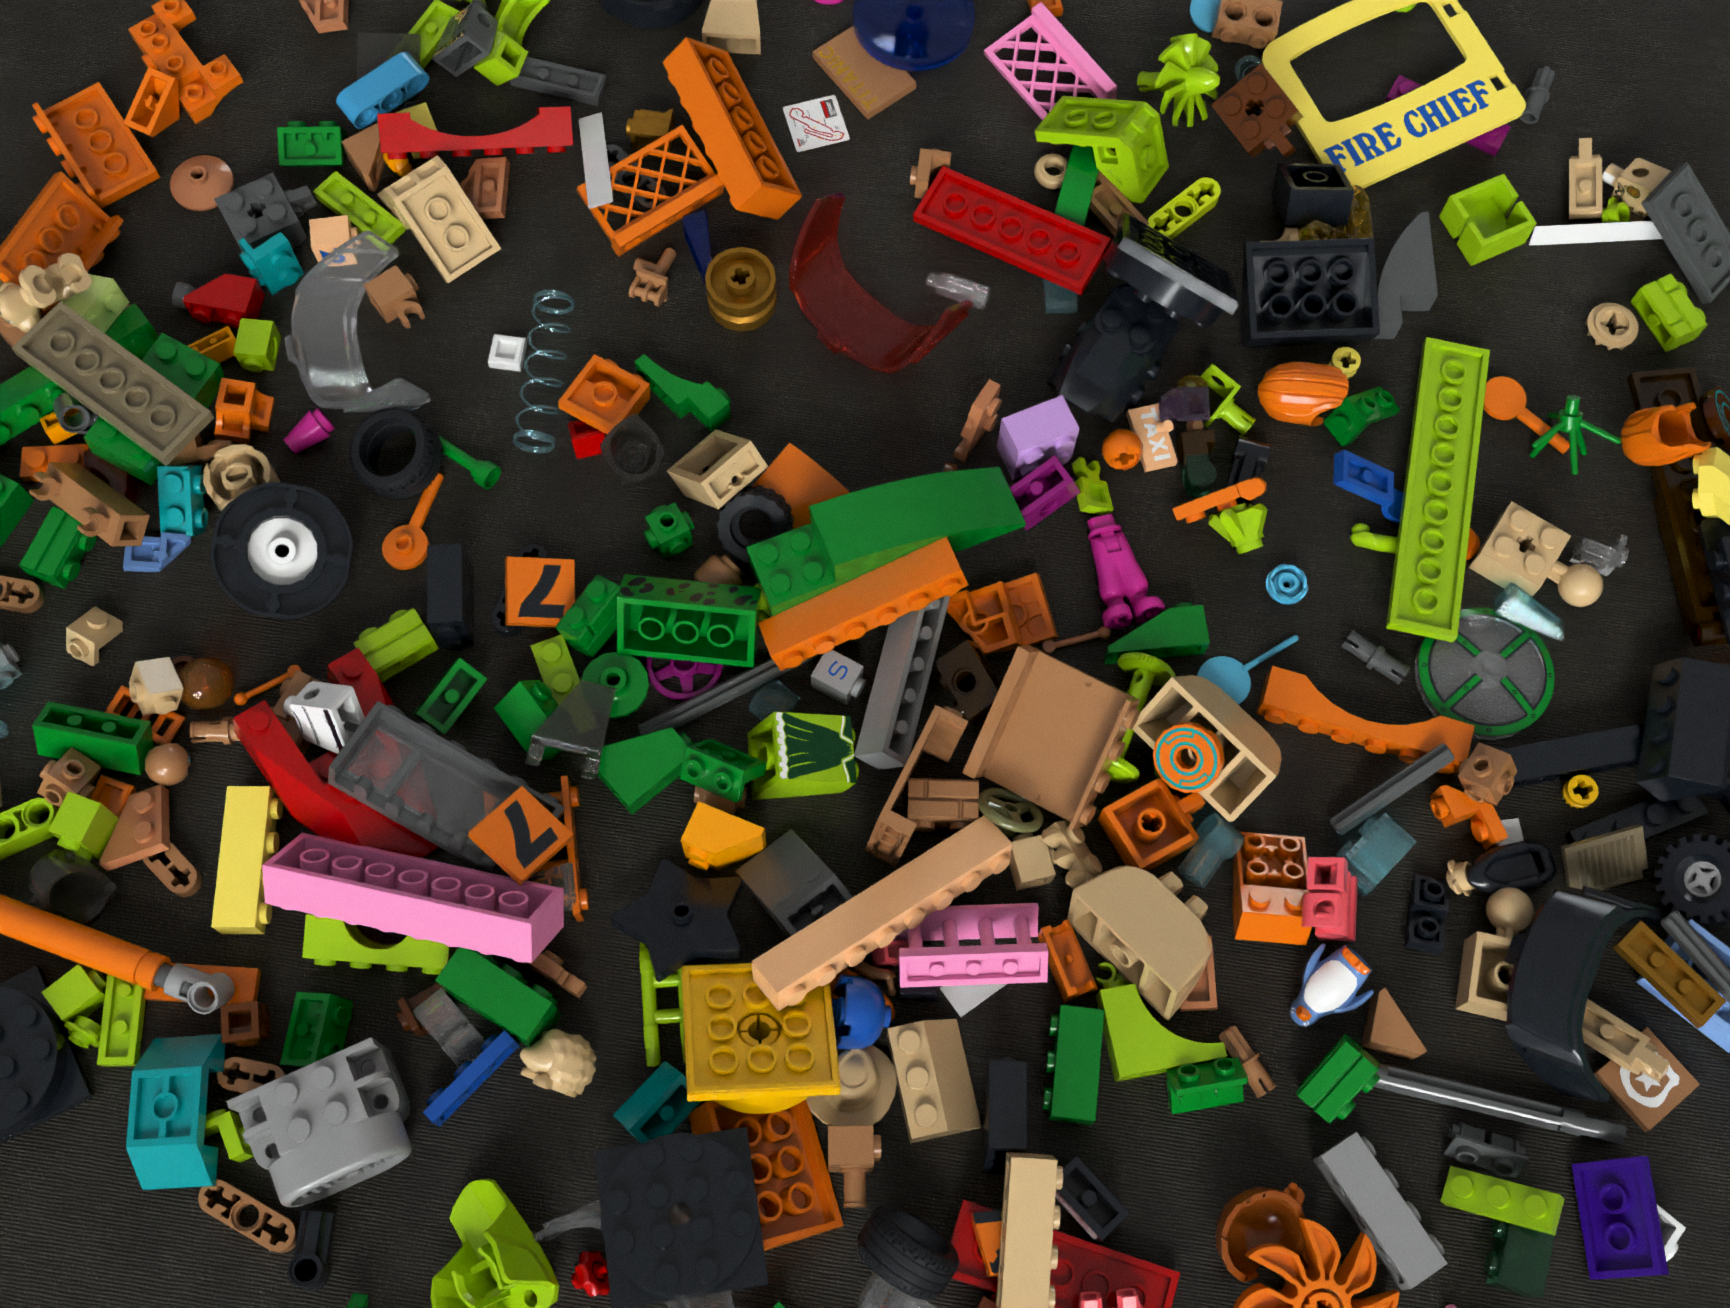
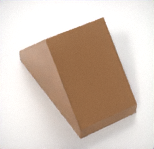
[341,123,385,192]
[1361,988,1427,1060]

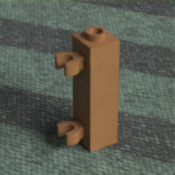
[29,462,150,547]

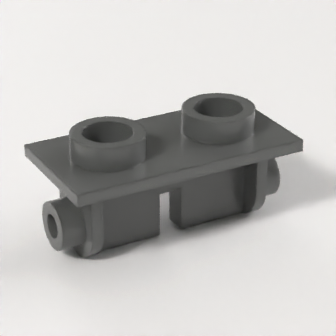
[1443,1122,1529,1178]

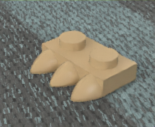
[1041,820,1103,889]

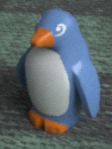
[1289,943,1374,1027]

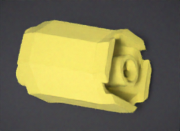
[1692,447,1730,525]

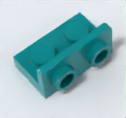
[157,465,208,536]

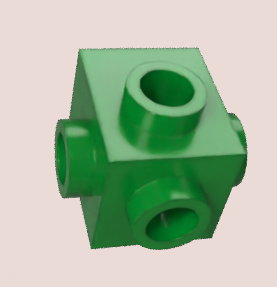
[643,502,694,560]

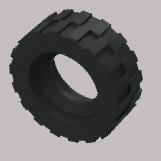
[716,485,794,563]

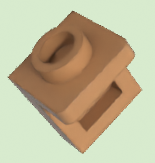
[910,148,951,199]

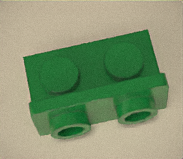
[277,121,347,167]
[680,739,767,803]
[280,992,353,1068]
[1166,1057,1248,1115]

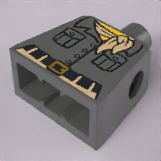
[432,0,498,77]

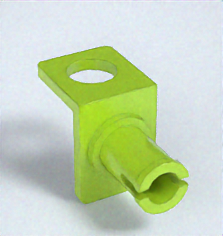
[1200,364,1256,436]

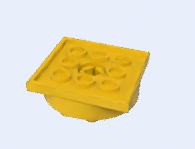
[681,963,841,1114]

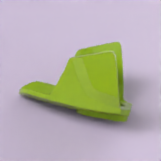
[430,1179,559,1308]

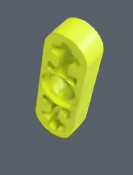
[1148,177,1221,239]

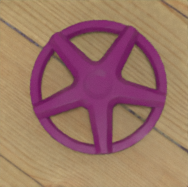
[646,657,723,701]

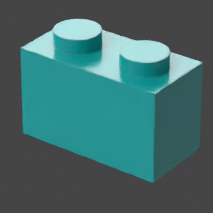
[613,1061,701,1143]

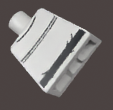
[283,681,365,754]

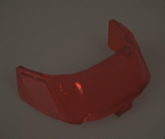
[789,193,973,374]

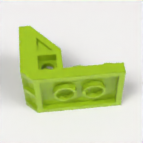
[1035,96,1169,203]

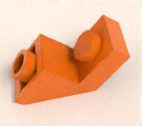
[1430,785,1508,850]

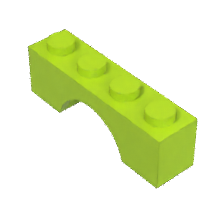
[473,0,550,86]
[302,913,457,975]

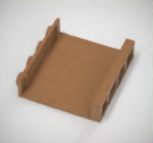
[962,645,1140,831]
[865,705,969,867]

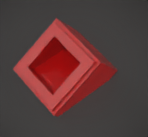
[567,420,608,459]

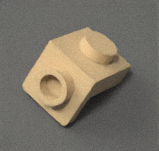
[66,606,123,666]

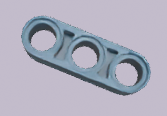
[336,51,429,129]

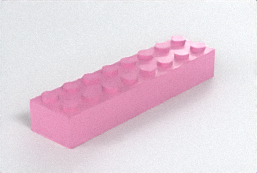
[262,833,564,963]

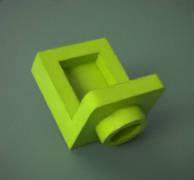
[204,1109,254,1163]

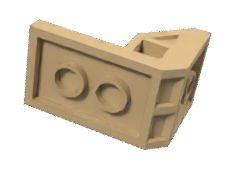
[377,155,501,283]

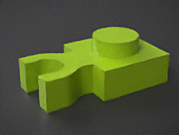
[1072,457,1114,516]

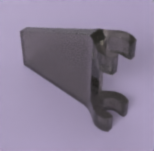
[525,680,616,780]

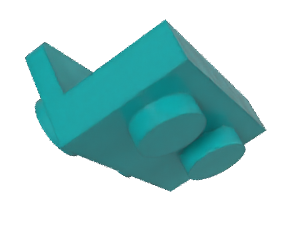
[238,232,304,295]

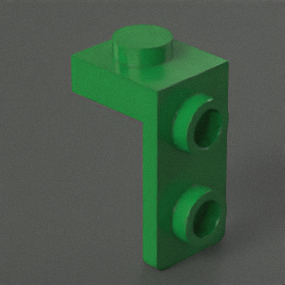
[1323,387,1400,447]

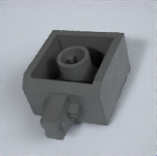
[214,172,317,253]

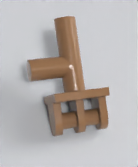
[629,248,677,307]

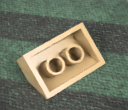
[886,1019,982,1144]

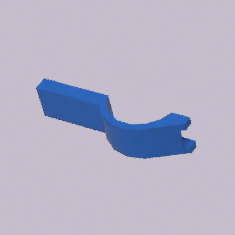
[1333,450,1403,524]

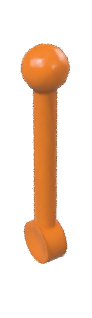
[234,665,302,706]

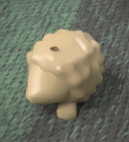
[520,1029,597,1098]

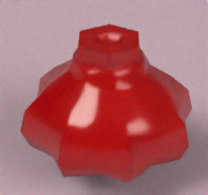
[571,1250,610,1297]

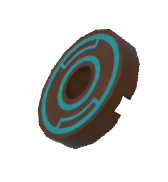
[1702,387,1730,452]

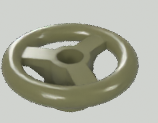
[977,788,1044,837]

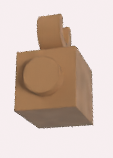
[363,265,425,329]

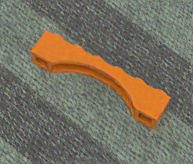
[1256,666,1475,774]

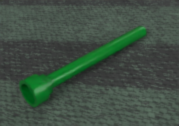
[370,395,501,490]

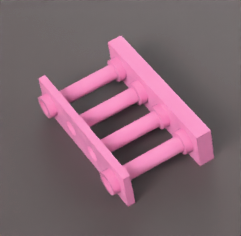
[895,903,1048,988]

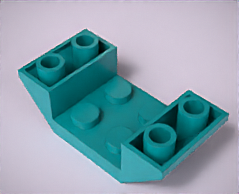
[126,1034,225,1190]

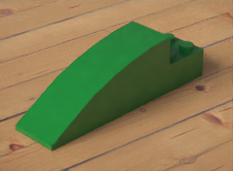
[746,467,1026,617]

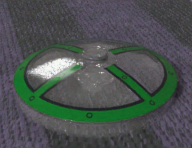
[1415,607,1555,740]

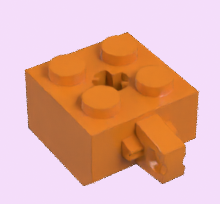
[1097,778,1206,872]

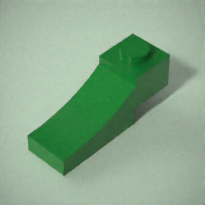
[635,354,731,433]

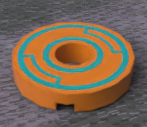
[1153,722,1225,793]

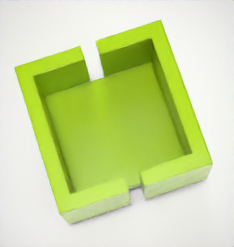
[1439,174,1537,266]

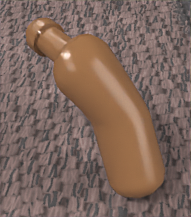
[854,961,897,996]

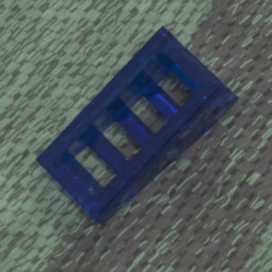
[682,211,711,284]

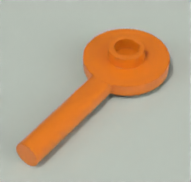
[1483,376,1570,454]
[382,473,444,570]

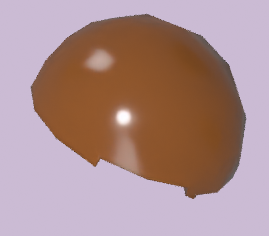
[1216,1187,1306,1283]

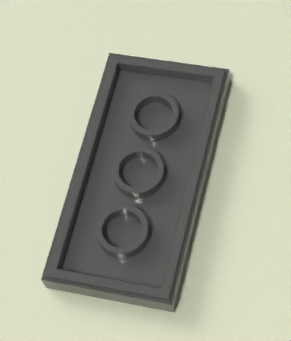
[1641,162,1730,304]

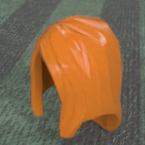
[1258,362,1349,427]
[1620,402,1711,466]

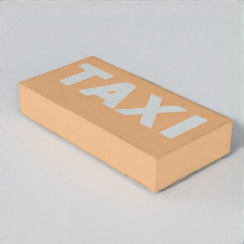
[1126,403,1178,472]

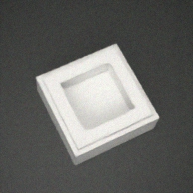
[488,334,527,372]

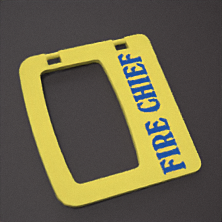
[1261,0,1526,193]

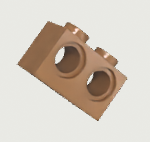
[1211,0,1283,49]

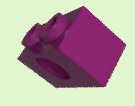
[1010,455,1081,531]

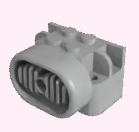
[226,1037,412,1207]

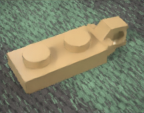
[1569,138,1603,220]
[1582,999,1670,1082]

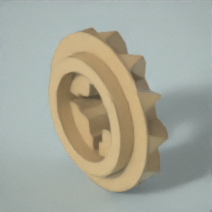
[1585,303,1638,351]

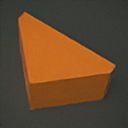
[123,67,180,137]

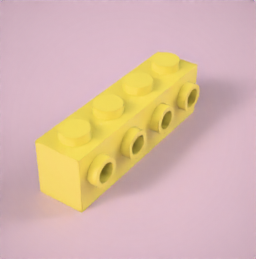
[211,786,283,934]

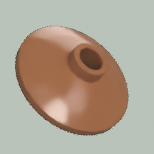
[170,155,234,211]

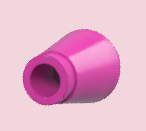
[283,408,335,454]

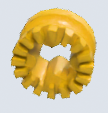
[1562,775,1599,809]

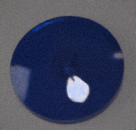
[853,0,975,71]

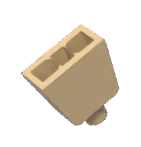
[702,0,761,55]

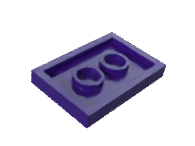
[1571,1156,1669,1280]

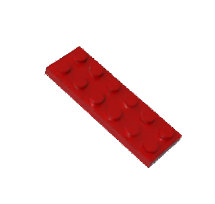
[913,166,1111,295]
[950,1199,1180,1308]

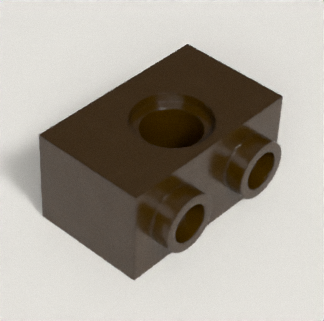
[934,639,1002,722]

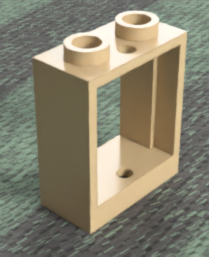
[667,429,768,509]

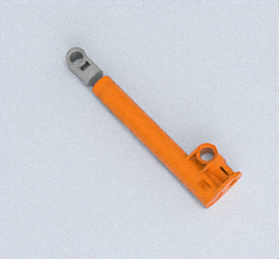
[0,894,235,1014]

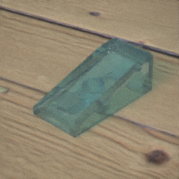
[1493,582,1564,641]

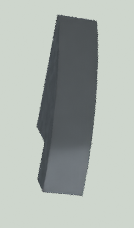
[1374,212,1438,339]

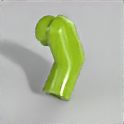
[1350,523,1397,554]

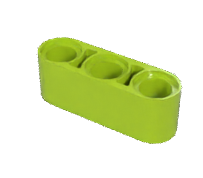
[0,797,59,860]

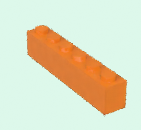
[758,537,969,671]

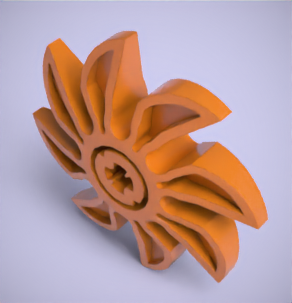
[1233,1218,1400,1308]

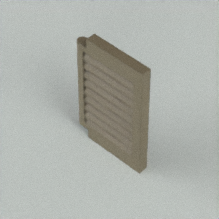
[1561,824,1648,891]

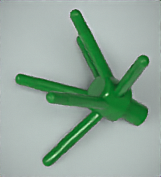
[1529,395,1621,475]

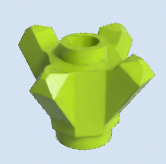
[1208,503,1268,554]

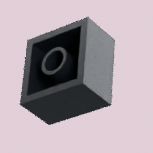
[1272,163,1354,229]

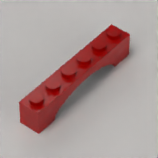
[377,106,573,160]

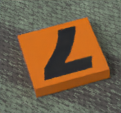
[505,556,575,627]
[468,786,574,886]

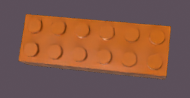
[663,37,802,220]

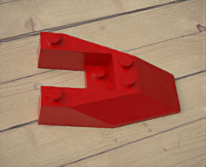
[233,648,440,858]

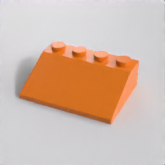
[688,1100,844,1251]

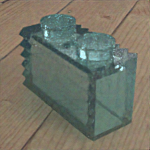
[1335,813,1418,897]

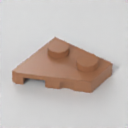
[460,157,510,219]

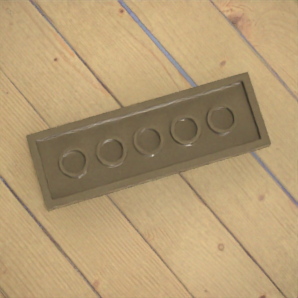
[12,301,214,466]

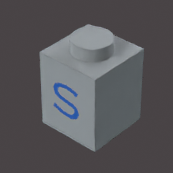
[811,650,866,705]

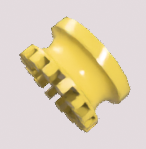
[1328,347,1361,379]

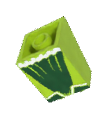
[747,712,859,800]

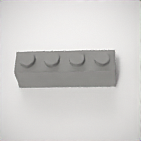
[1313,1132,1448,1290]

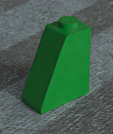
[584,727,694,815]

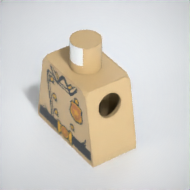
[1602,158,1671,222]

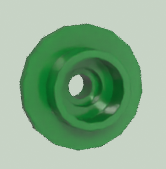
[580,652,649,718]

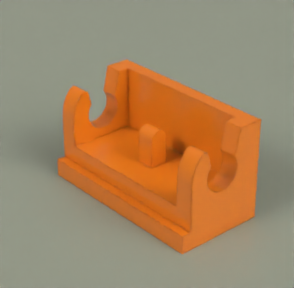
[1038,919,1098,1003]

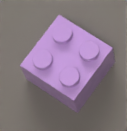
[996,395,1080,480]

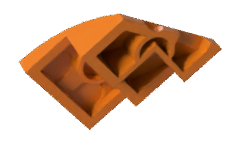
[752,443,850,529]
[947,572,1058,654]

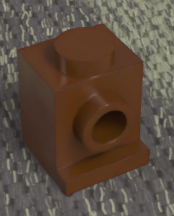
[220,1001,271,1047]

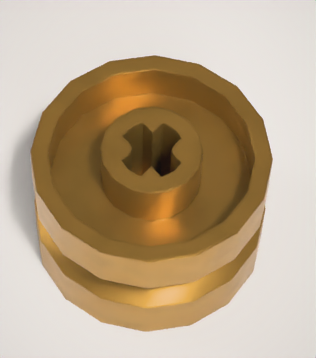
[705,247,777,332]

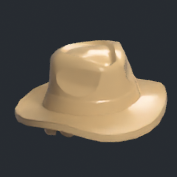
[805,1040,897,1126]

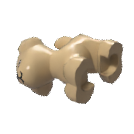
[0,253,92,333]

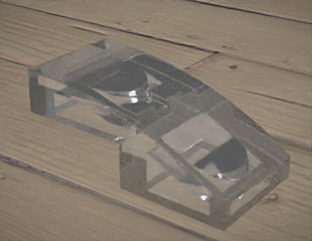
[412,988,486,1068]

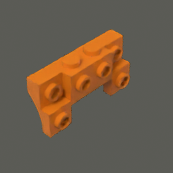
[128,0,243,124]

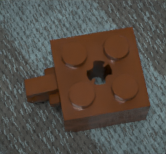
[1211,63,1303,158]

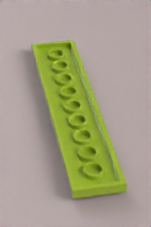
[1386,337,1490,643]

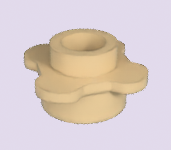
[1446,860,1475,896]

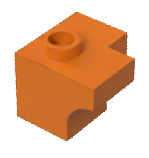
[214,377,275,444]

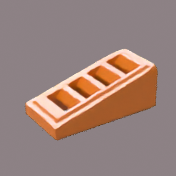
[105,685,185,745]

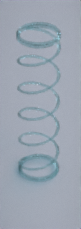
[512,290,575,453]

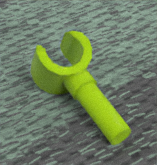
[1096,962,1129,987]

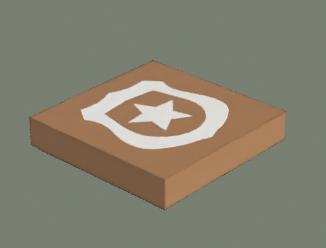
[1594,1027,1700,1132]

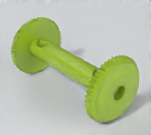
[1107,652,1175,784]

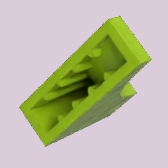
[1096,980,1227,1082]

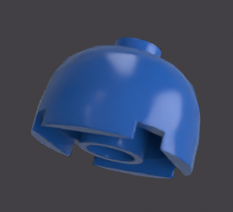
[832,975,891,1050]

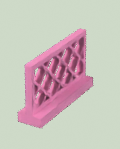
[984,2,1117,121]

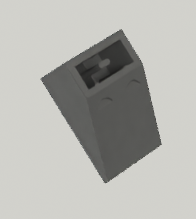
[735,829,853,938]

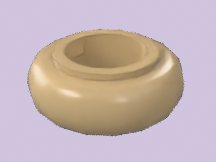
[1034,153,1069,190]

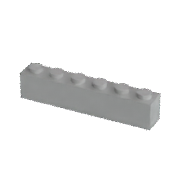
[854,596,950,770]

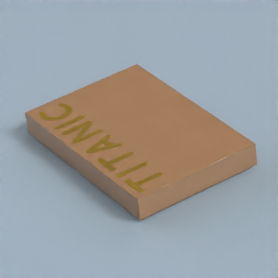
[812,21,916,120]

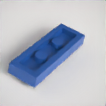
[423,1030,519,1127]

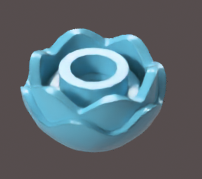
[1266,564,1308,605]

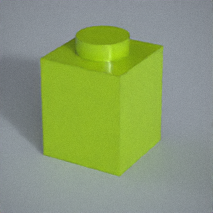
[41,964,106,1023]

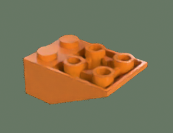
[1232,831,1312,945]

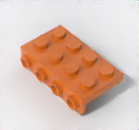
[32,82,161,209]
[0,171,124,316]

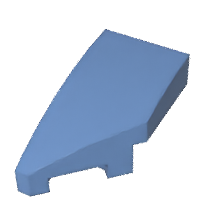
[123,532,192,572]

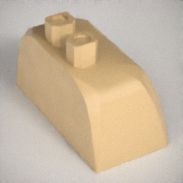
[1132,675,1282,822]
[1067,865,1212,1020]

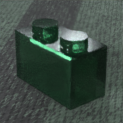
[1484,1219,1555,1299]

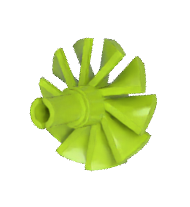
[1137,33,1220,127]

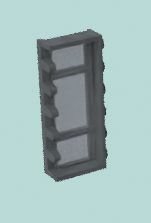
[328,701,565,877]

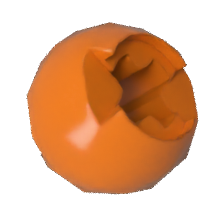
[1102,429,1143,470]

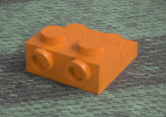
[558,354,651,439]

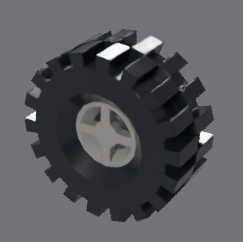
[1654,834,1730,927]

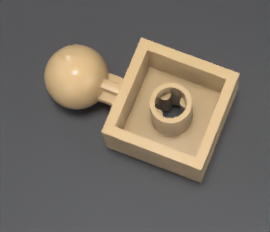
[1468,501,1603,607]
[1455,887,1534,1021]

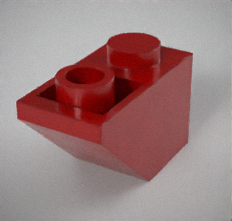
[182,273,265,329]

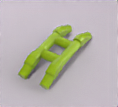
[639,942,685,1067]

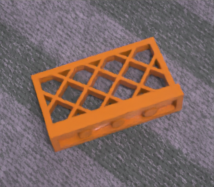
[576,125,725,257]

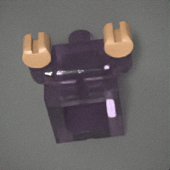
[1156,387,1210,432]

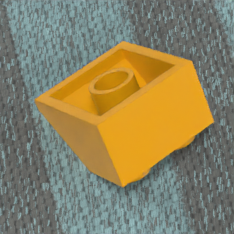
[681,801,767,871]

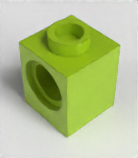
[233,318,281,372]

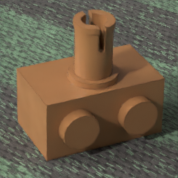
[828,1125,881,1208]

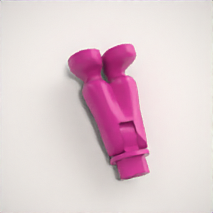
[1087,514,1165,629]

